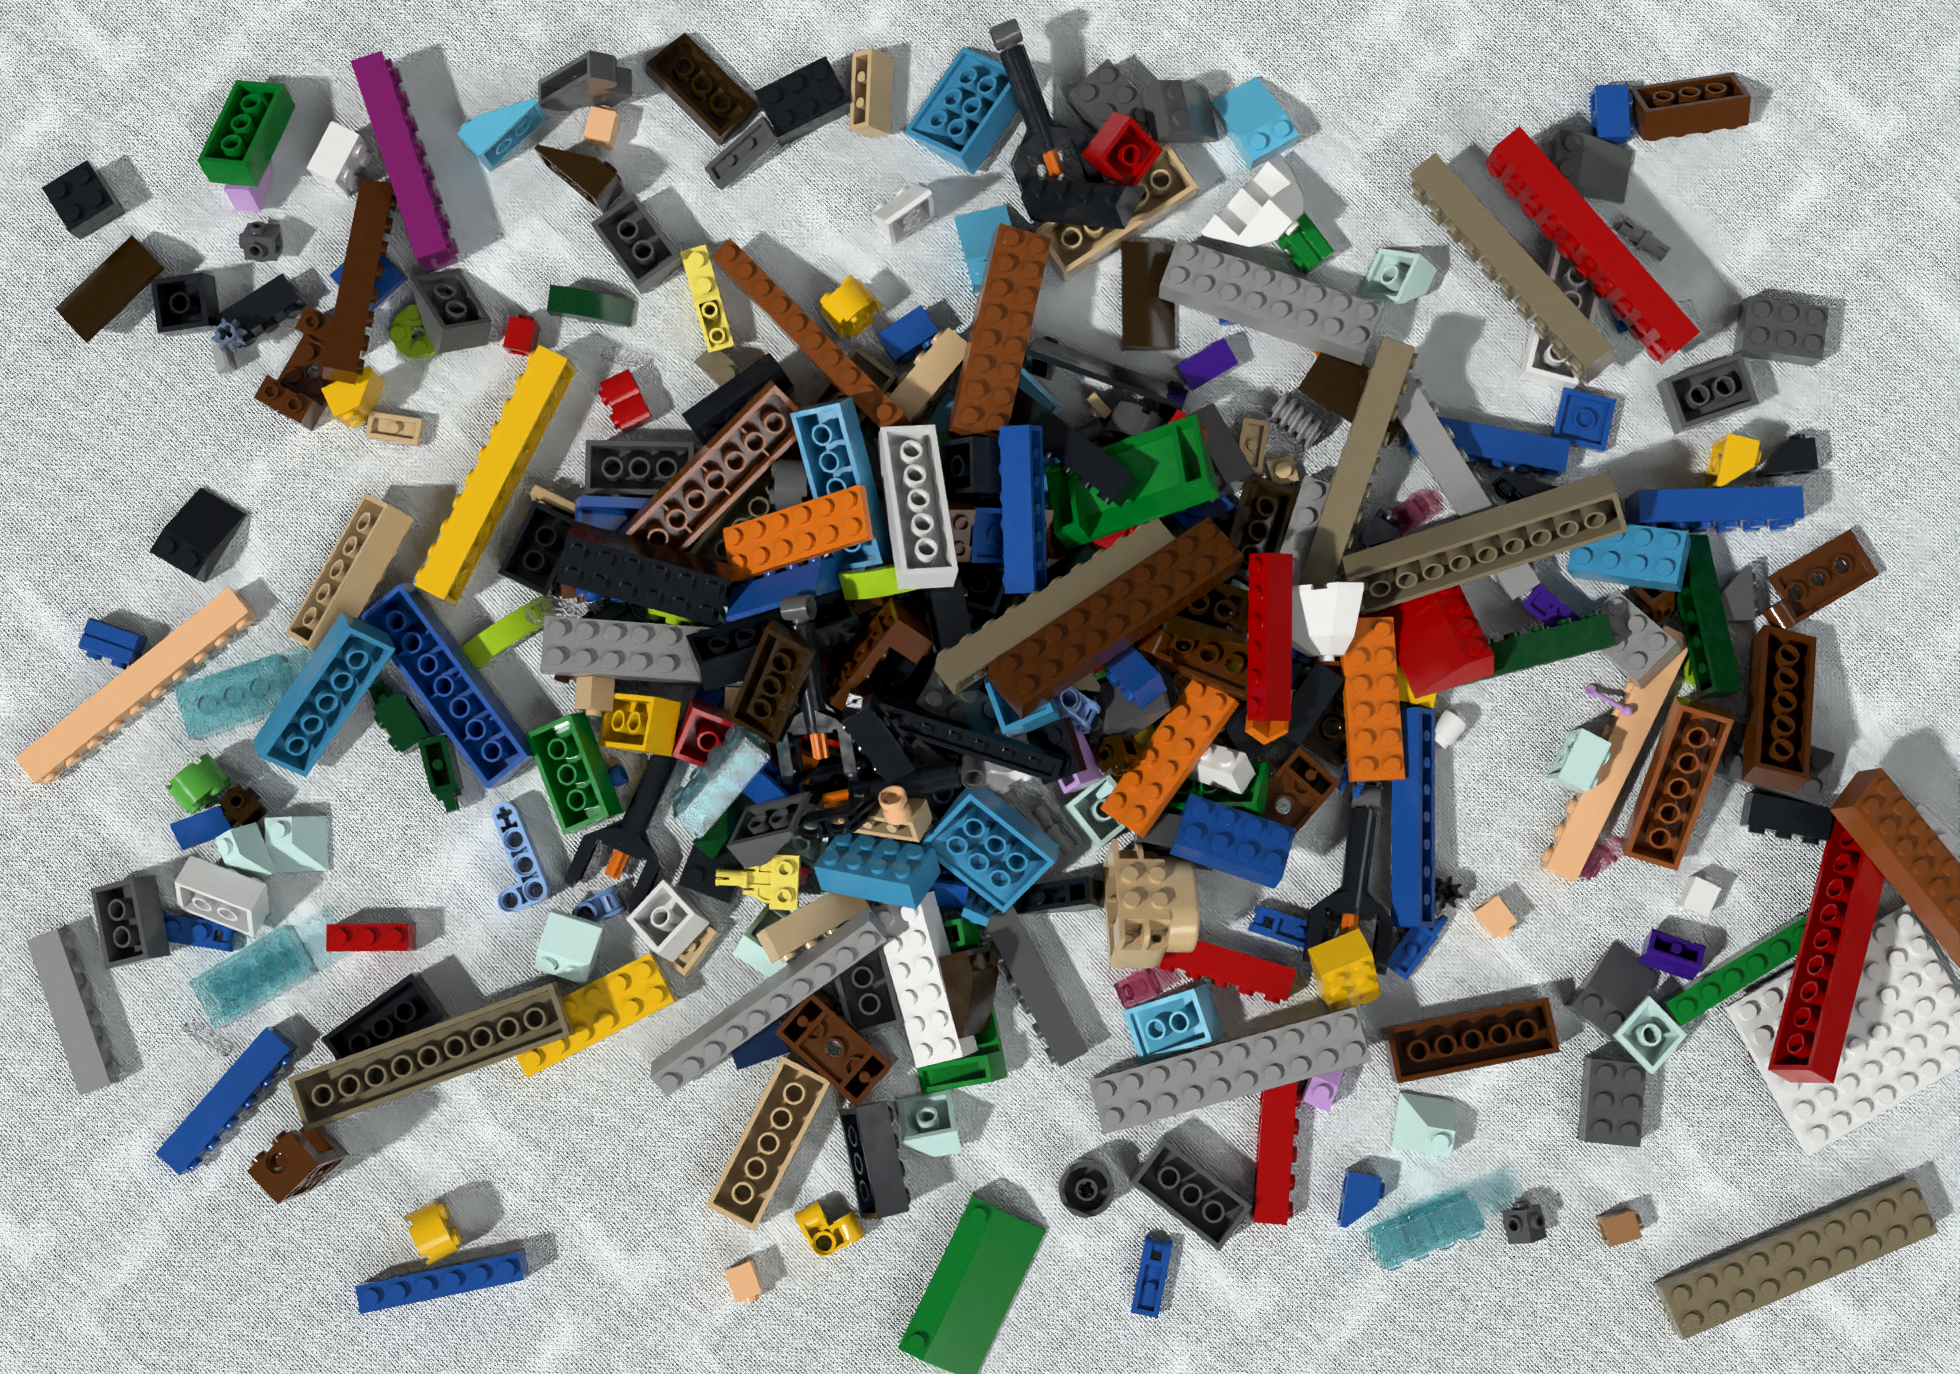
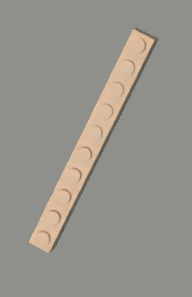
[15,587,256,785]
[1541,625,1688,882]

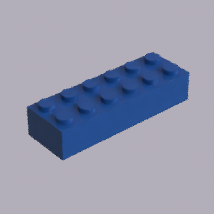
[1625,486,1804,534]

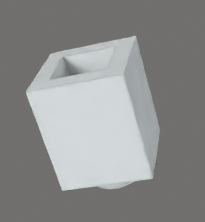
[1676,874,1721,918]

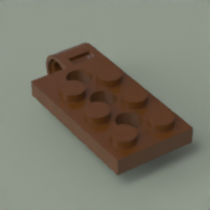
[1762,529,1879,630]
[1135,627,1248,701]

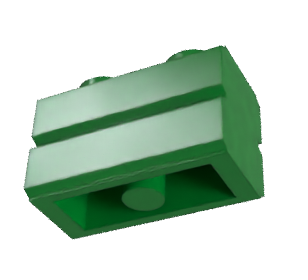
[1275,210,1334,275]

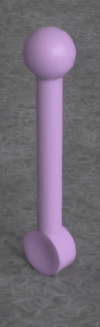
[1585,685,1633,716]

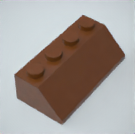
[1629,72,1751,141]

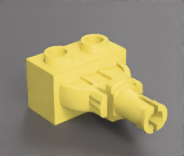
[715,850,801,910]

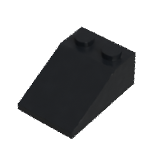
[149,487,247,583]

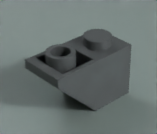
[1720,566,1759,623]

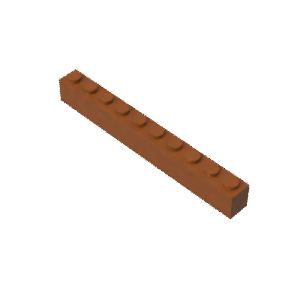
[711,238,911,431]

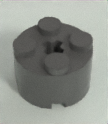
[1102,401,1166,443]
[769,458,813,511]
[1058,1159,1114,1218]

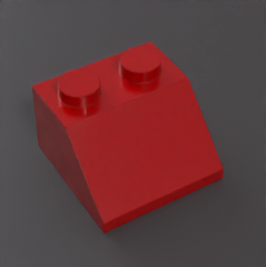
[1081,112,1163,185]

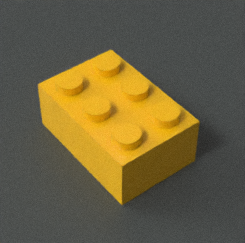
[598,693,681,757]
[1308,928,1381,1012]

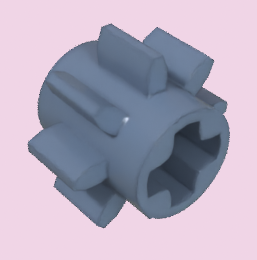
[211,318,247,353]

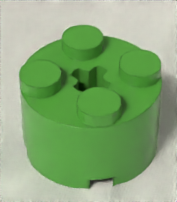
[165,753,232,814]

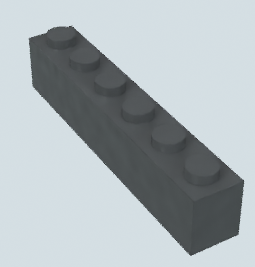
[981,906,1089,1067]

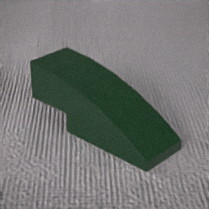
[547,284,634,328]

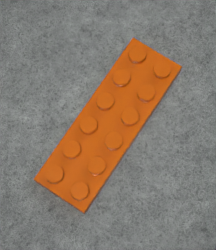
[723,484,874,582]
[1340,617,1405,782]
[1100,679,1239,838]

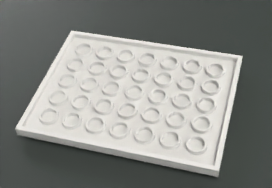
[1725,904,1960,1155]

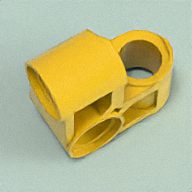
[794,1200,866,1256]

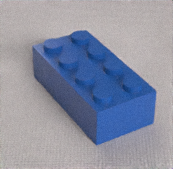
[1169,794,1296,889]

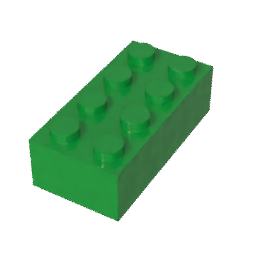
[197,80,296,187]
[525,712,623,835]

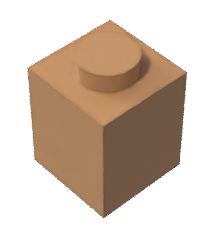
[1596,1208,1643,1247]

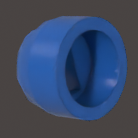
[607,763,629,787]

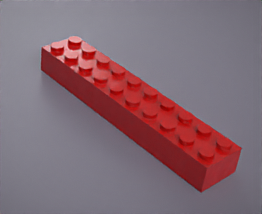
[1485,126,1700,365]
[1768,815,1885,1083]

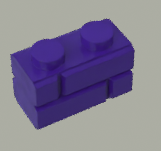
[1639,929,1706,981]

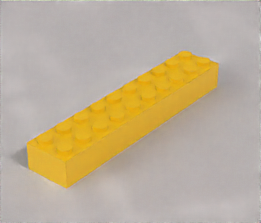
[415,345,577,606]

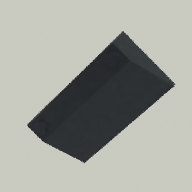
[1026,336,1189,422]

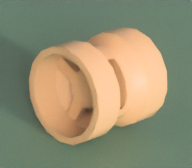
[878,786,912,825]

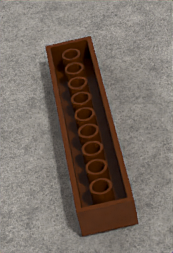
[988,516,1244,719]

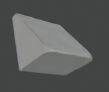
[212,343,237,374]

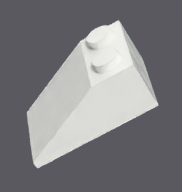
[872,184,934,246]

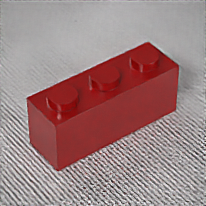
[326,923,416,952]

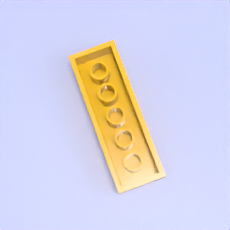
[516,952,678,1078]

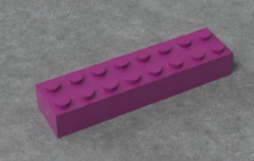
[351,51,460,273]

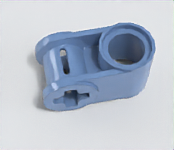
[1054,686,1101,734]
[572,885,628,923]

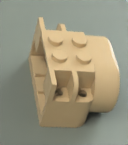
[1102,839,1200,968]

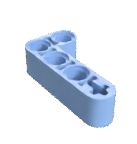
[492,802,552,913]

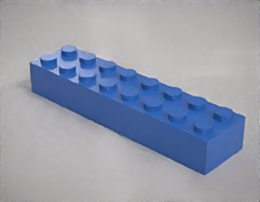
[360,583,534,789]

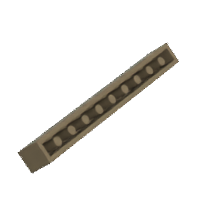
[1298,336,1418,589]
[935,519,1175,695]

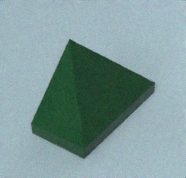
[692,801,742,860]

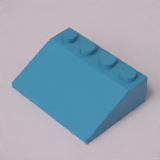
[904,47,1019,175]
[919,785,1060,913]

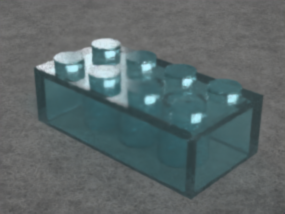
[174,654,294,741]
[672,724,771,839]
[188,925,319,1029]
[1362,1191,1486,1272]

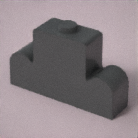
[538,50,632,111]

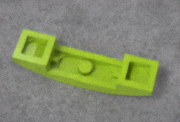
[838,564,916,600]
[461,596,559,671]

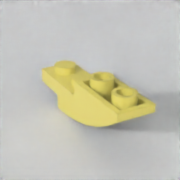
[680,244,734,353]

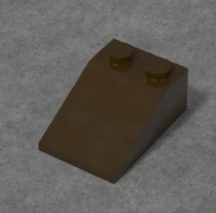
[534,144,624,214]
[1162,583,1249,643]
[938,945,999,1039]

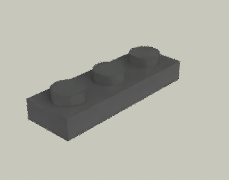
[704,116,780,190]

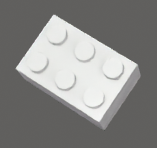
[174,855,269,937]

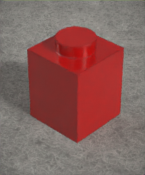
[503,314,541,357]

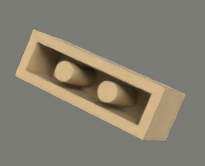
[849,48,894,139]

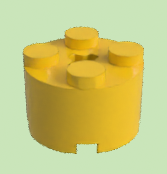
[820,275,882,340]
[405,1200,463,1266]

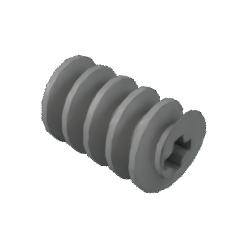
[1269,391,1327,449]

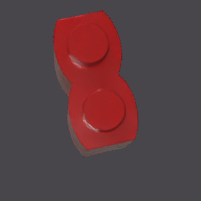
[598,369,653,433]

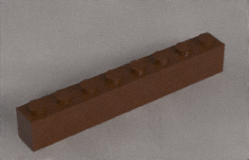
[323,178,397,385]

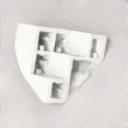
[1201,154,1303,247]
[1292,582,1364,662]

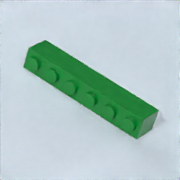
[1658,916,1806,1026]

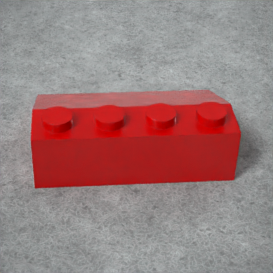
[1379,585,1494,699]

